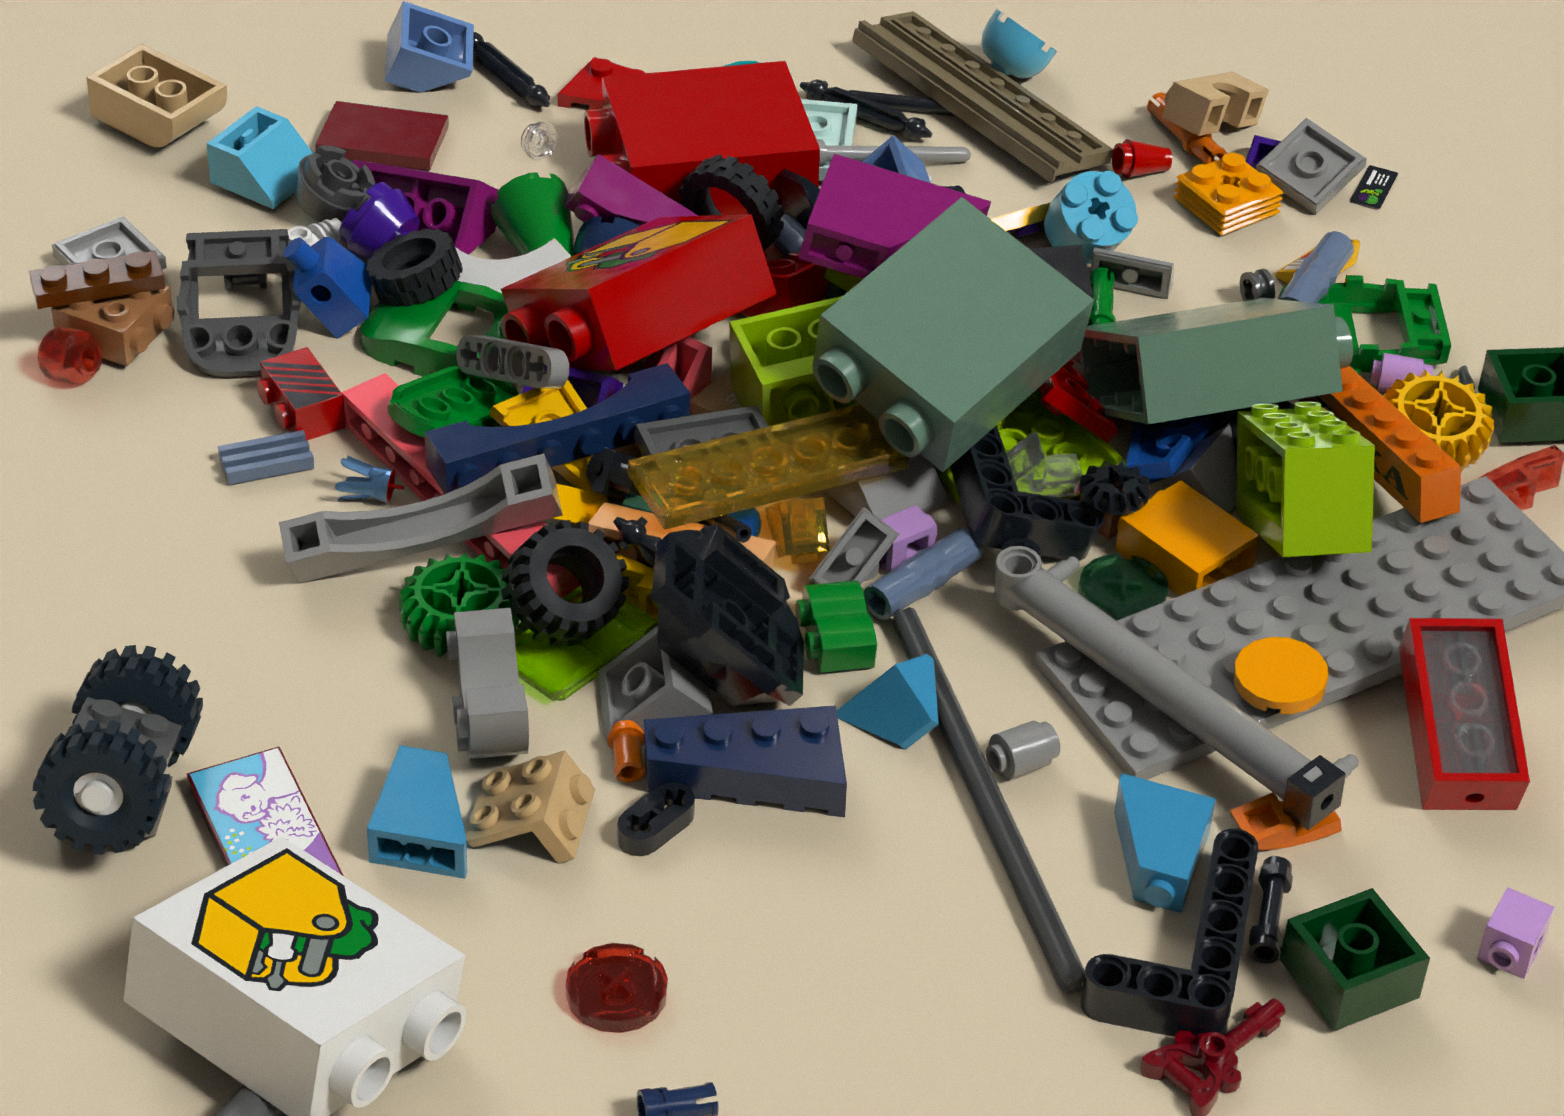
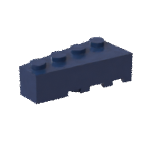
[644,705,847,817]

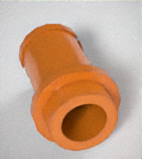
[607,720,645,783]

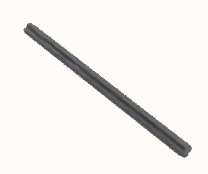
[892,607,1085,993]

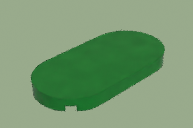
[387,365,519,438]

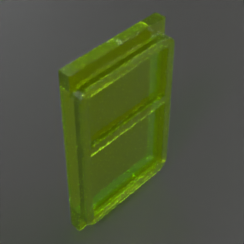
[514,586,658,701]

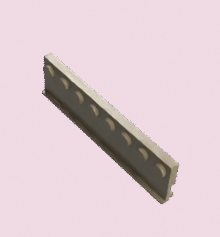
[852,11,1114,182]

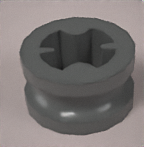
[1239,268,1275,301]

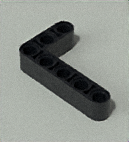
[950,425,1104,561]
[1080,828,1258,1037]

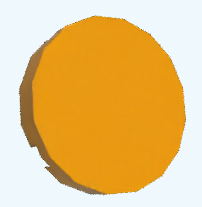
[1234,637,1328,715]

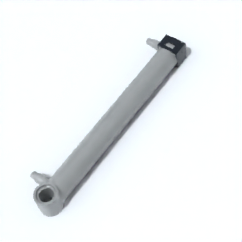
[994,546,1358,831]

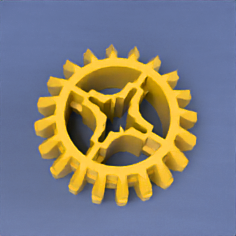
[1383,369,1494,472]

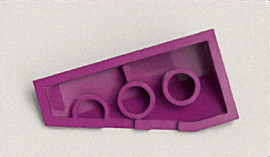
[565,154,698,226]
[352,159,498,255]

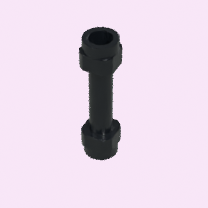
[1248,856,1293,964]

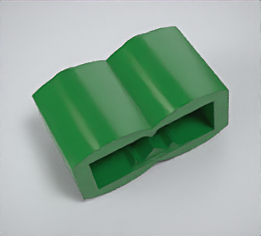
[795,580,877,673]

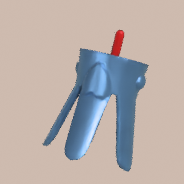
[335,456,404,503]

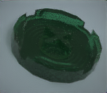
[1078,554,1168,621]

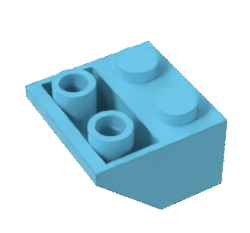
[206,106,313,209]

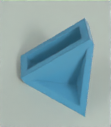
[837,654,939,749]

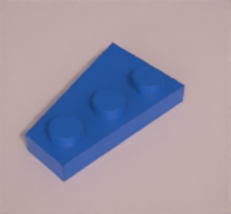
[1126,412,1224,483]

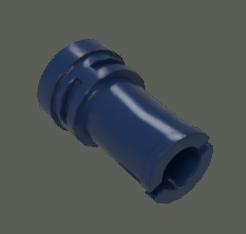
[636,1082,719,1116]

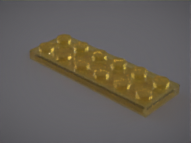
[627,404,909,530]

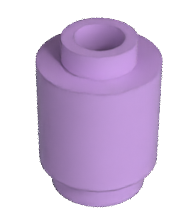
[1369,353,1433,393]

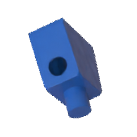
[283,237,372,339]

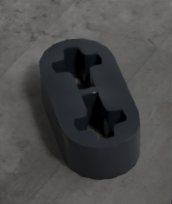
[617,782,695,856]

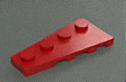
[1039,358,1119,443]

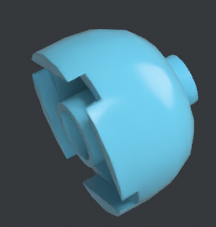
[981,9,1057,79]

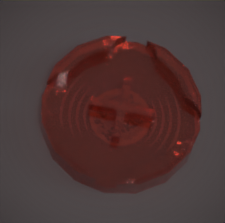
[565,943,668,1033]

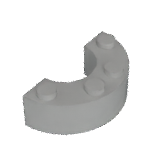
[446,608,529,759]

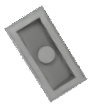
[1090,247,1174,299]
[808,507,899,586]

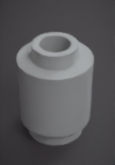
[986,721,1060,780]

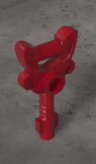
[1141,998,1285,1116]

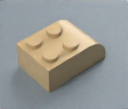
[86,44,227,147]

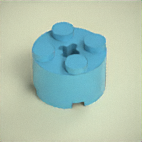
[1044,171,1138,264]

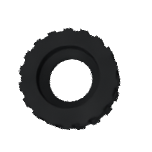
[366,229,463,307]

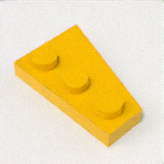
[489,379,616,497]

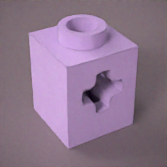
[1477,887,1555,979]

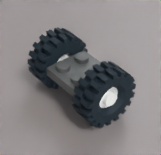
[32,645,203,854]

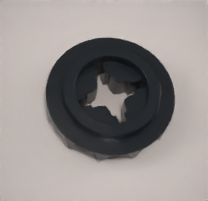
[1079,460,1150,515]

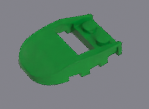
[1279,275,1451,372]
[360,281,509,376]

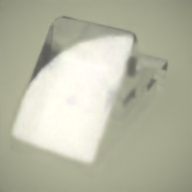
[1006,432,1083,497]

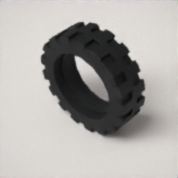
[678,155,784,252]

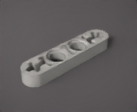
[456,335,569,389]

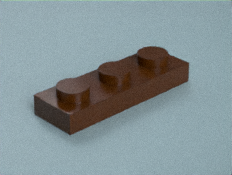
[29,250,165,309]

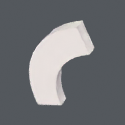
[455,238,571,293]

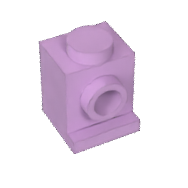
[879,505,937,574]

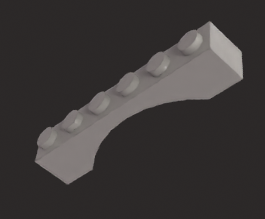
[279,454,563,583]

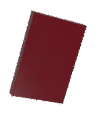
[315,101,449,171]

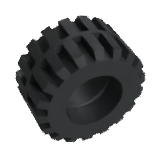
[501,520,629,647]

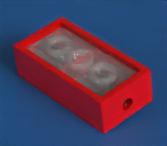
[1399,618,1530,810]

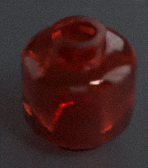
[37,327,103,385]

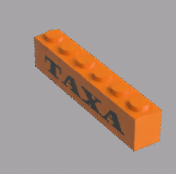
[1298,366,1461,523]

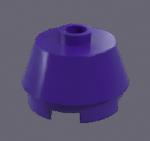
[339,182,420,259]

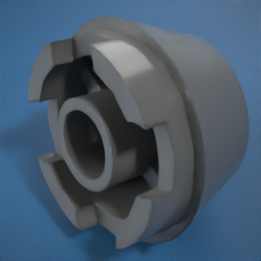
[295,145,375,223]

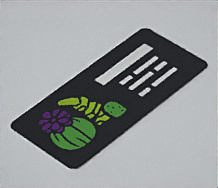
[1350,165,1398,209]

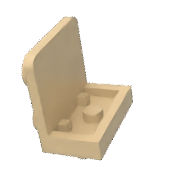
[465,750,595,864]

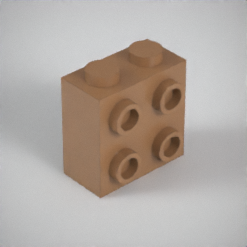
[51,285,174,366]

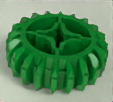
[398,552,520,657]

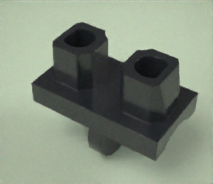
[586,448,661,501]

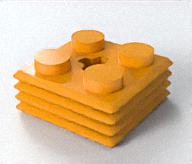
[1174,153,1283,236]

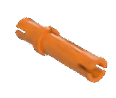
[1147,92,1227,165]

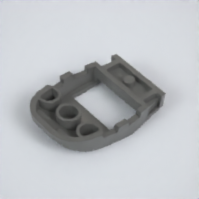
[177,229,301,377]

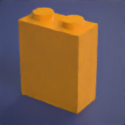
[1115,480,1259,596]

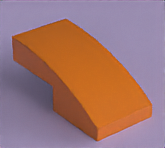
[1230,792,1342,850]

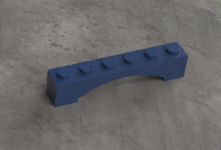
[425,363,690,494]

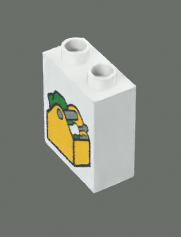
[123,836,467,1116]

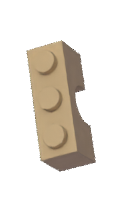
[1162,71,1269,136]

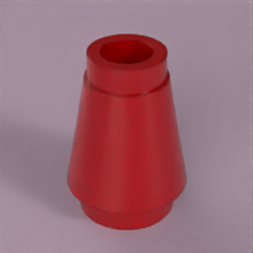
[1112,139,1172,178]

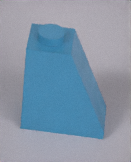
[367,745,468,879]
[1114,773,1216,913]

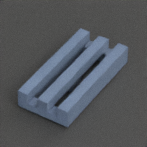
[218,430,314,485]

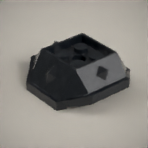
[649,525,804,706]

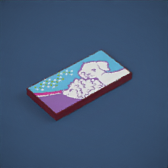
[187,746,344,876]

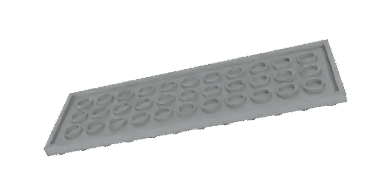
[1036,476,1564,780]

